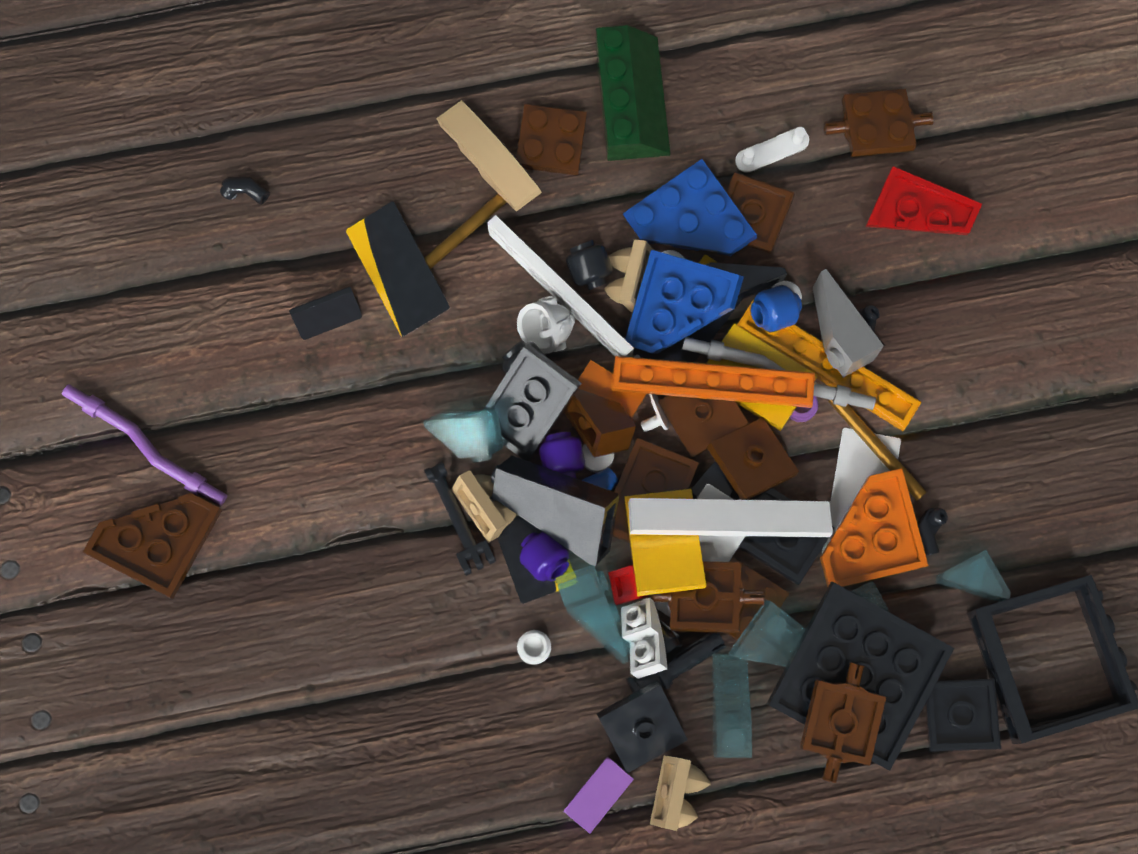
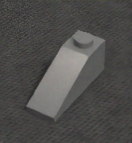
[813,269,884,378]

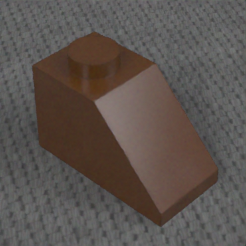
[564,388,636,458]

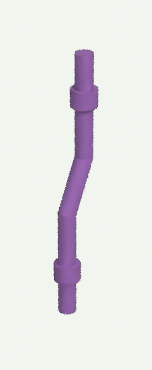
[62,384,228,506]

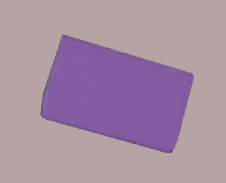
[563,756,634,834]

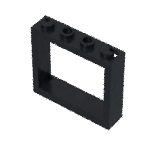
[967,575,1138,744]

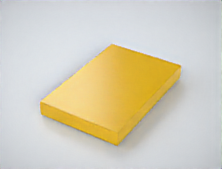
[707,324,817,431]
[624,489,706,596]

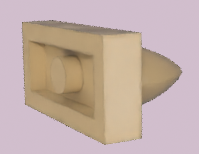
[604,240,654,312]
[451,470,517,543]
[650,755,711,831]

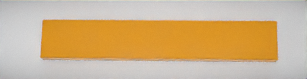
[737,299,922,431]

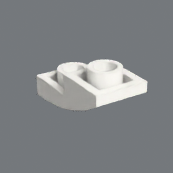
[621,598,667,679]

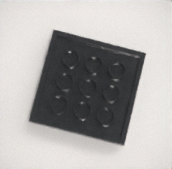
[767,582,954,771]

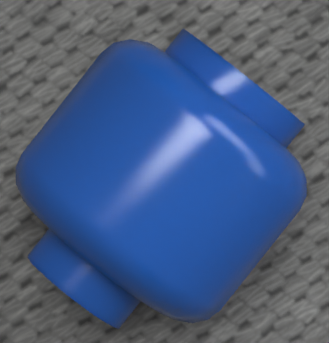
[751,285,802,332]

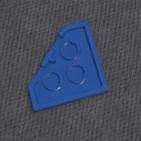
[623,159,757,256]
[625,249,744,354]

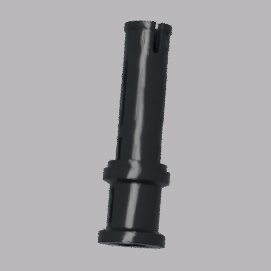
[626,632,726,693]

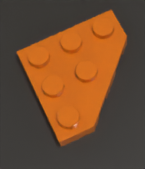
[820,468,928,587]

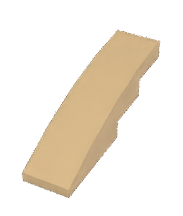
[437,100,542,212]

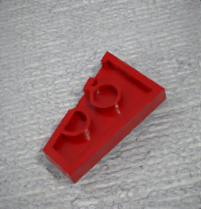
[865,166,982,235]

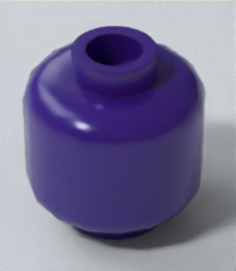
[539,432,585,479]
[520,532,569,582]

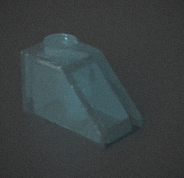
[424,409,503,462]

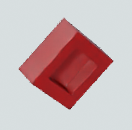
[608,565,648,605]

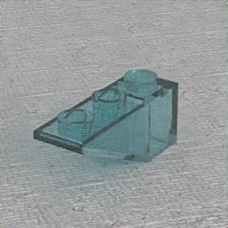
[555,565,631,665]

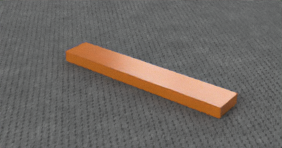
[612,356,815,408]

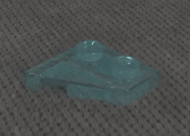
[729,600,806,666]

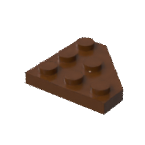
[82,493,222,599]

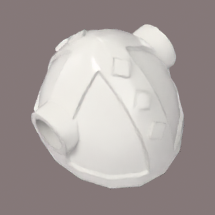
[517,296,575,354]

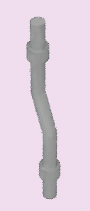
[682,337,876,410]

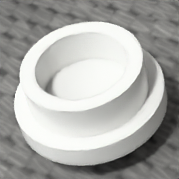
[517,630,551,665]

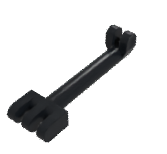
[424,461,496,576]

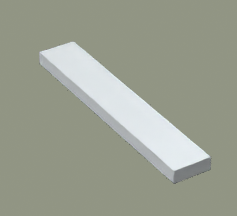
[487,215,634,357]
[628,498,833,537]

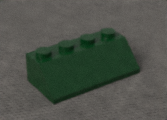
[596,25,670,161]

